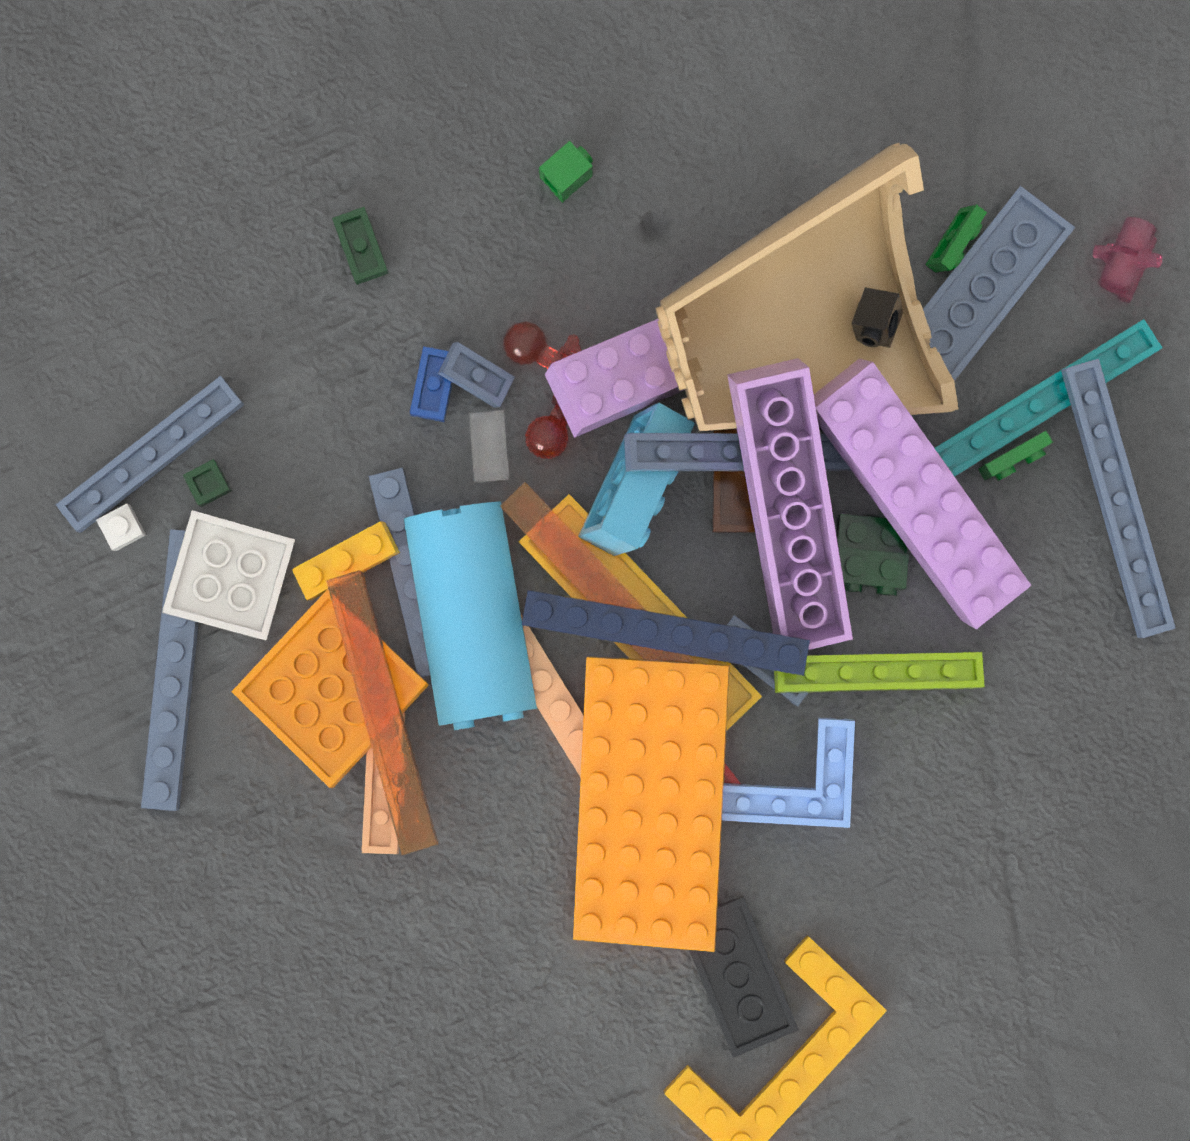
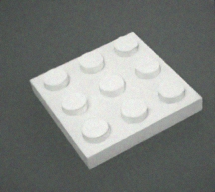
[162,510,295,640]

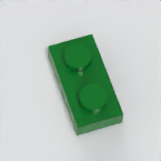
[925,204,987,273]
[978,431,1053,481]

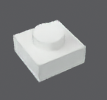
[96,504,146,551]

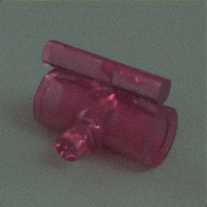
[1093,217,1162,303]

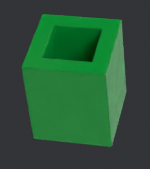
[539,141,593,203]

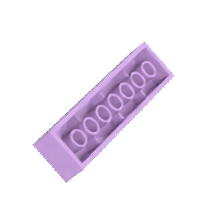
[727,358,853,650]
[814,359,1032,629]

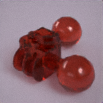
[503,321,582,459]

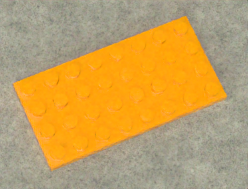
[573,656,730,952]

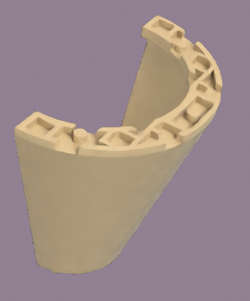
[656,143,959,431]

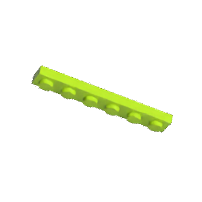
[774,652,985,693]

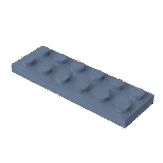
[923,186,1075,381]

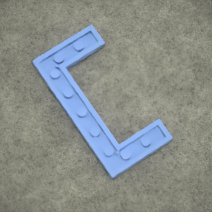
[722,718,855,828]

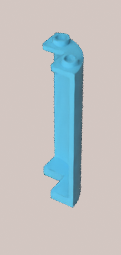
[404,501,537,730]

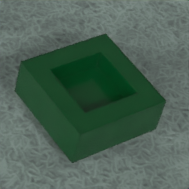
[183,459,232,507]

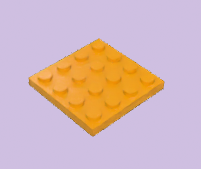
[231,589,429,788]

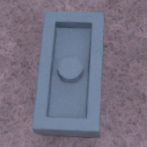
[438,342,515,408]

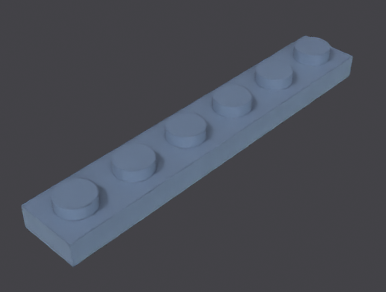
[56,376,244,533]
[369,468,430,677]

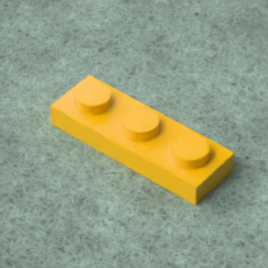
[292,521,400,600]

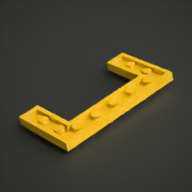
[664,935,887,1141]

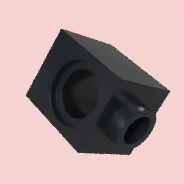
[851,287,903,348]

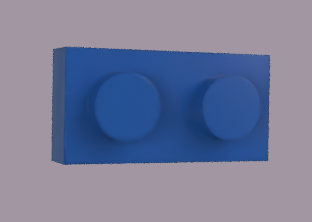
[410,346,453,422]

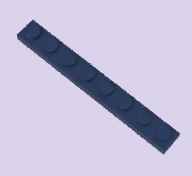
[522,590,810,676]

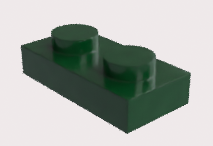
[332,207,389,285]

